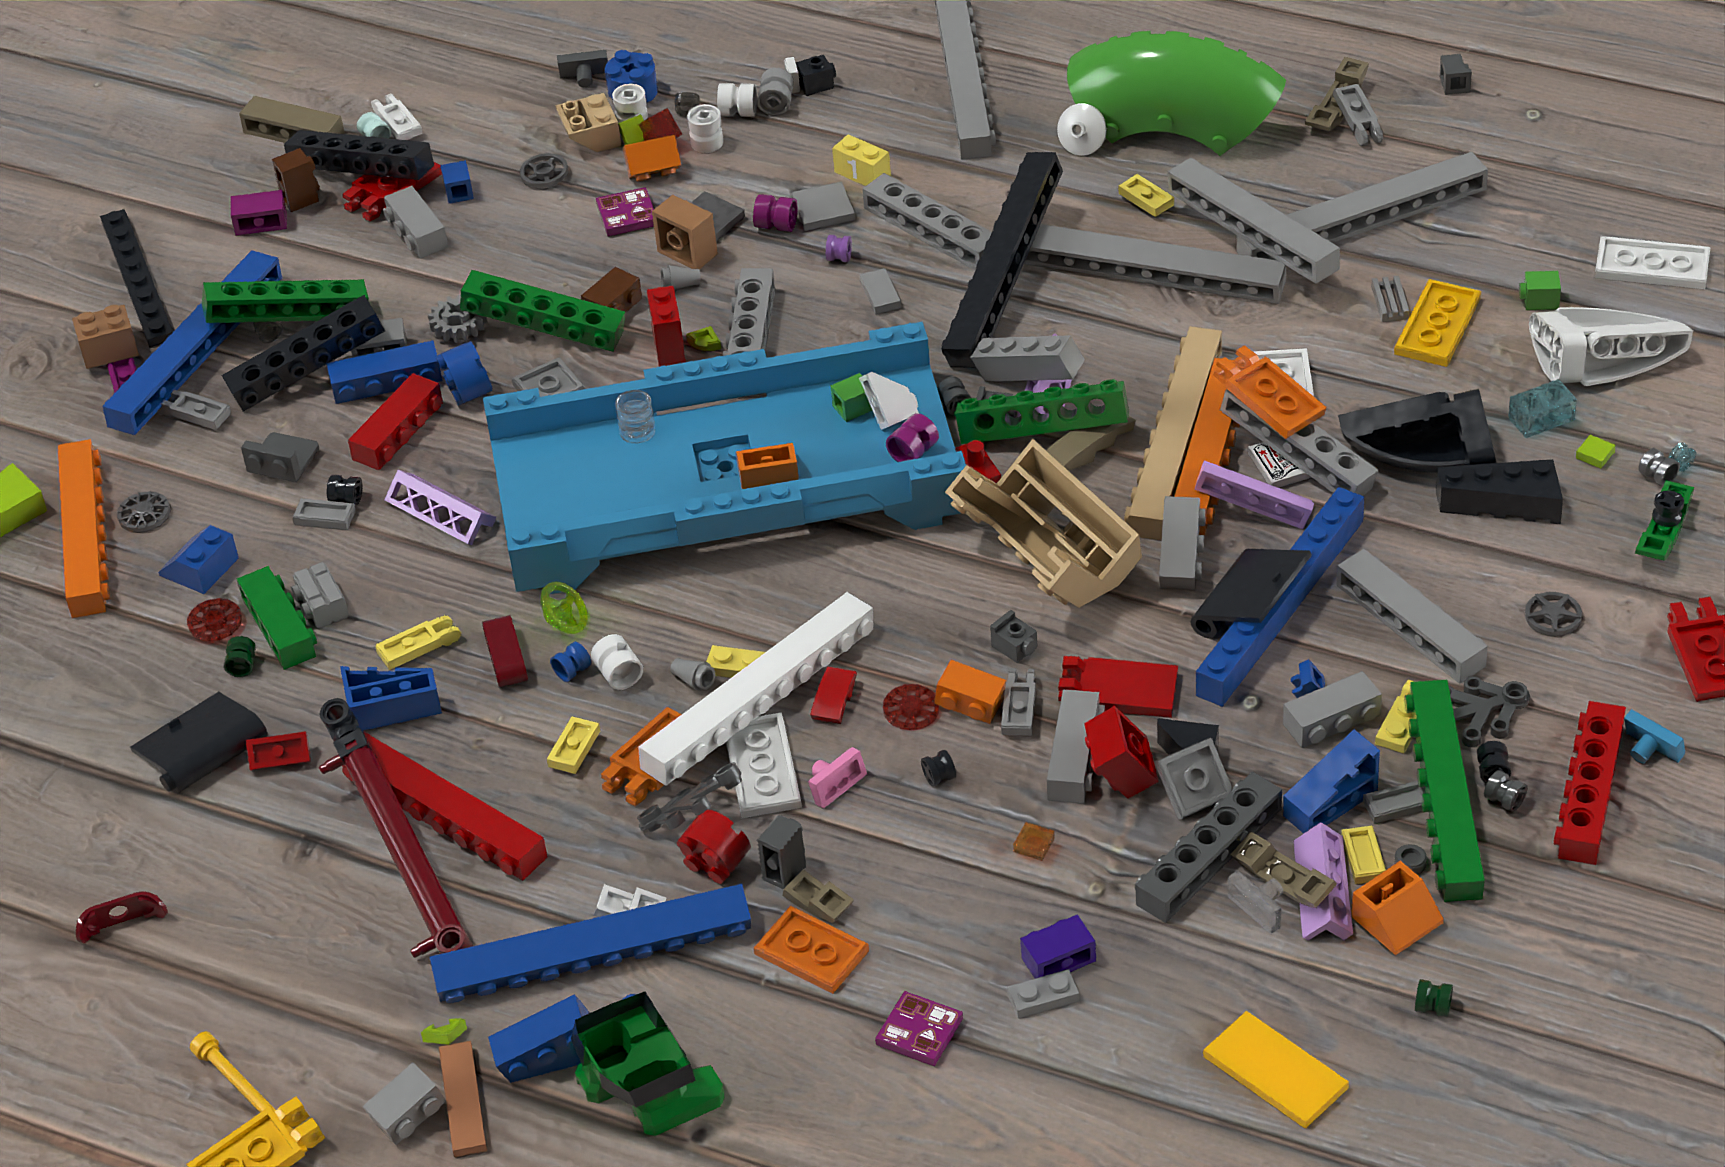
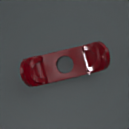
[76,891,168,943]

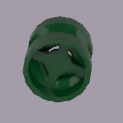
[224,636,256,677]
[1415,979,1453,1017]

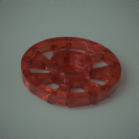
[187,598,242,642]
[883,684,939,730]

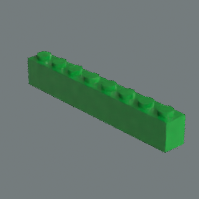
[1404,679,1485,902]

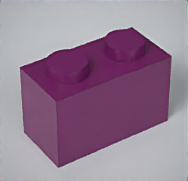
[231,190,287,236]

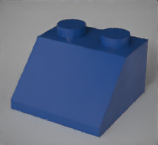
[158,525,239,594]

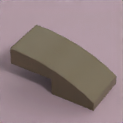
[782,869,854,923]

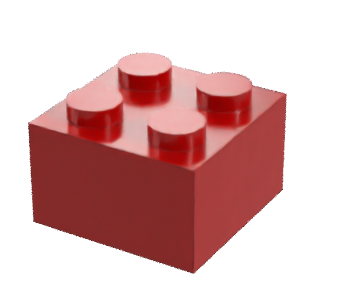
[1084,706,1159,799]

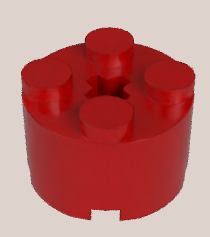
[677,810,751,884]

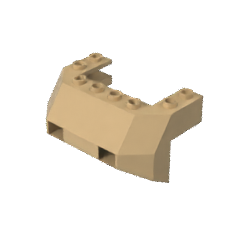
[945,439,1142,608]

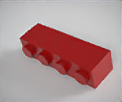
[348,373,443,470]

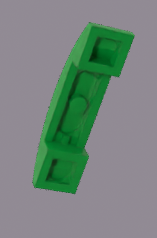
[1635,480,1694,561]

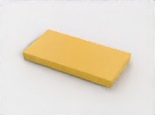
[1394,279,1481,367]
[1203,1011,1349,1129]

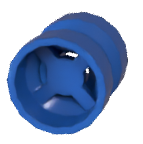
[550,641,592,682]

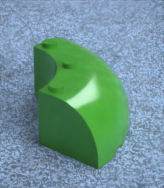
[1067,31,1286,156]

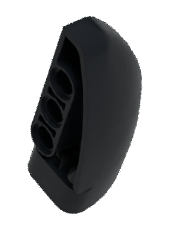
[1338,388,1496,473]

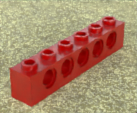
[1554,701,1626,865]

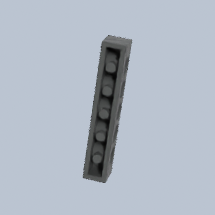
[1135,772,1282,923]

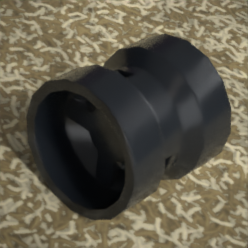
[326,475,363,505]
[1477,741,1511,783]

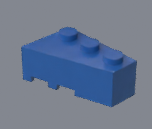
[340,666,442,731]

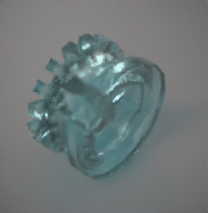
[1668,442,1696,472]

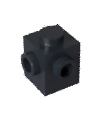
[795,54,836,96]

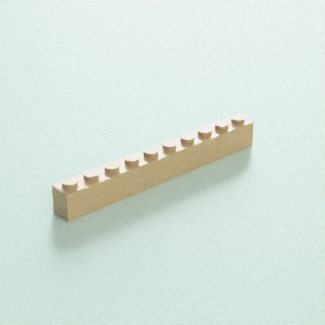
[1124,326,1222,541]

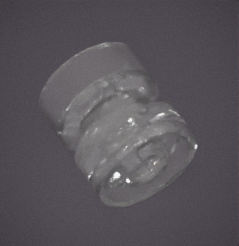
[615,390,656,444]

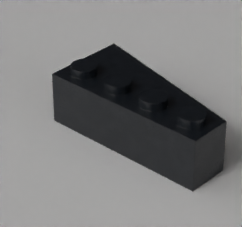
[1436,459,1563,524]

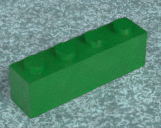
[237,566,317,670]

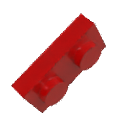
[246,731,311,771]

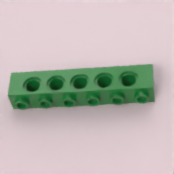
[460,270,625,352]
[202,279,369,323]
[955,379,1129,444]

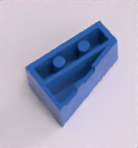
[1283,729,1380,834]
[488,994,590,1083]

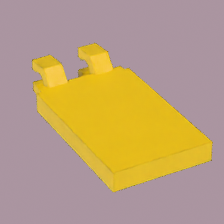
[186,1096,325,1167]

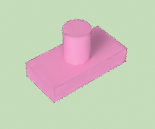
[808,747,867,809]

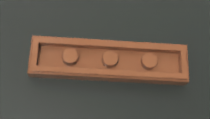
[439,1041,487,1157]

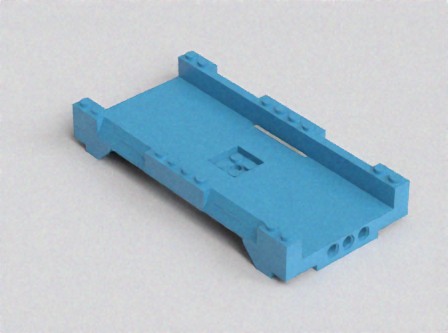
[483,321,967,595]

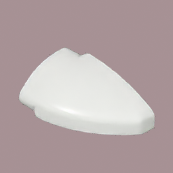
[1529,307,1693,386]

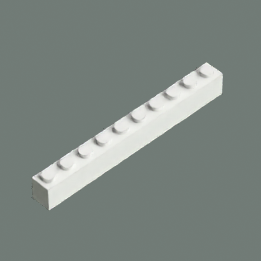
[638,592,874,786]

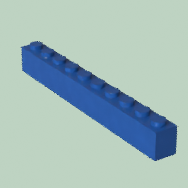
[102,250,282,435]
[1196,487,1364,707]
[430,884,751,1003]

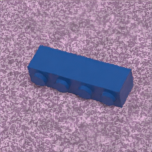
[326,340,443,404]

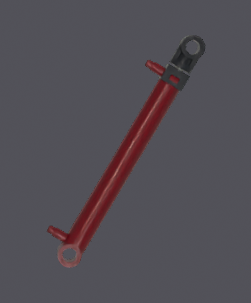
[319,698,473,958]

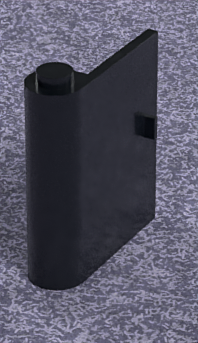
[1190,549,1312,638]
[130,691,268,794]

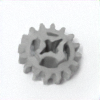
[428,295,487,343]

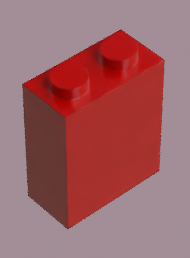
[647,286,686,367]

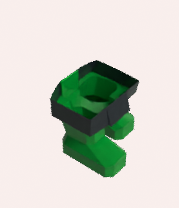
[571,991,725,1136]

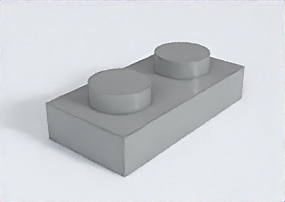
[1007,969,1080,1019]

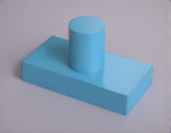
[1624,709,1685,764]

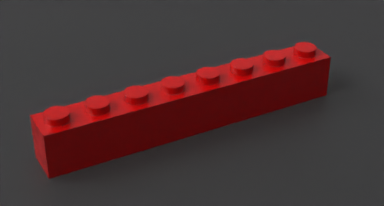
[342,732,548,881]

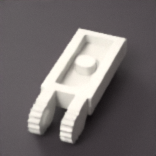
[371,93,423,140]

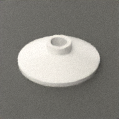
[1057,103,1107,156]

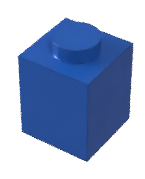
[441,160,474,204]

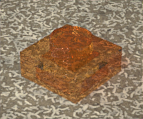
[1013,822,1055,861]

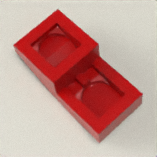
[810,667,857,724]

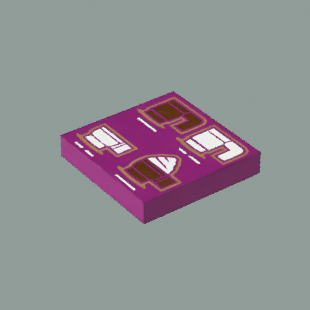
[596,187,654,237]
[875,991,963,1067]

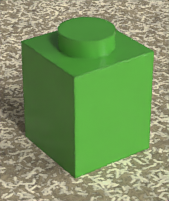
[1519,271,1561,310]
[830,373,873,422]

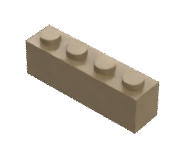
[239,96,345,143]

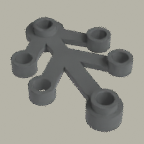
[1449,676,1530,747]
[637,762,742,832]

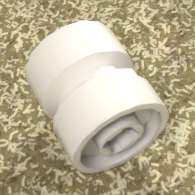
[717,83,757,117]
[612,84,649,126]
[687,104,724,153]
[591,634,643,690]

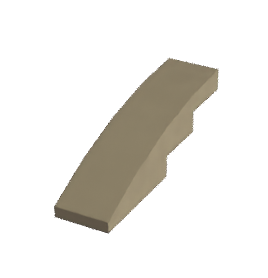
[1046,416,1136,471]

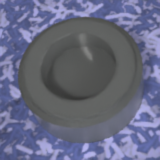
[1394,844,1427,875]

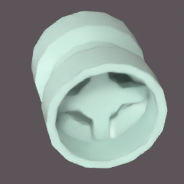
[357,112,391,139]

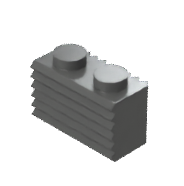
[756,815,806,889]

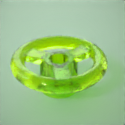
[540,582,588,634]

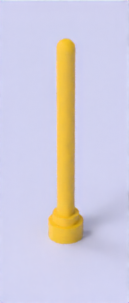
[190,1031,294,1130]

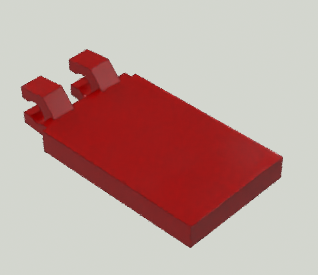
[342,162,442,221]
[1667,597,1725,702]
[1058,656,1178,718]

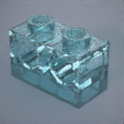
[1508,379,1577,438]

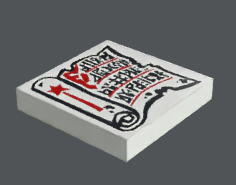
[1248,442,1312,488]

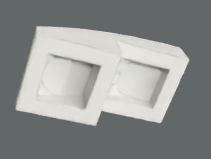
[594,884,666,917]

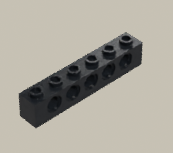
[284,130,434,180]
[221,295,385,412]

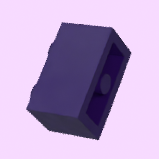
[1020,914,1096,979]

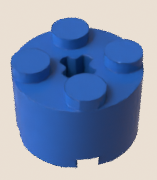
[605,50,658,103]
[435,341,493,406]

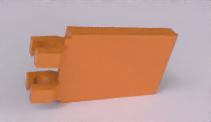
[1213,345,1327,439]
[601,707,682,807]

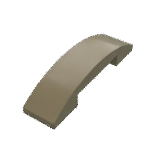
[1305,57,1369,131]
[1231,832,1337,908]

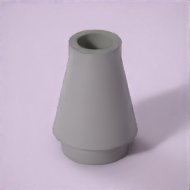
[661,265,700,290]
[670,658,715,690]

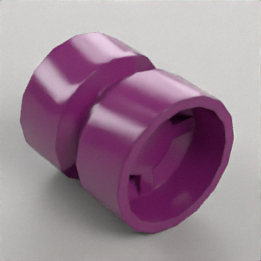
[753,194,798,232]
[886,413,939,462]

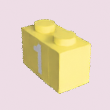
[832,134,891,186]

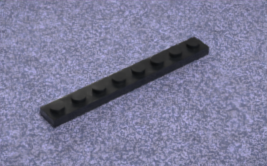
[100,209,173,348]

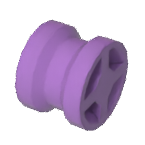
[826,234,852,262]

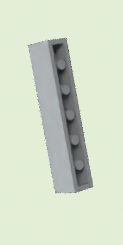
[1337,549,1488,684]

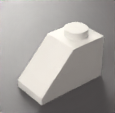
[859,372,919,430]

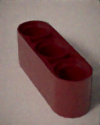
[482,615,528,688]

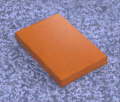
[754,905,869,994]

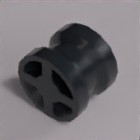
[1652,491,1684,527]
[921,750,956,787]

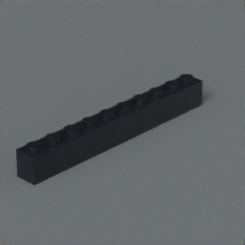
[941,152,1063,368]

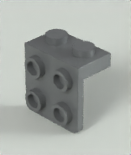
[241,432,319,483]

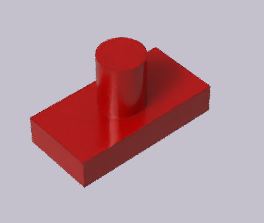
[955,440,1001,483]

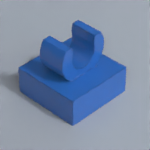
[1291,659,1325,698]

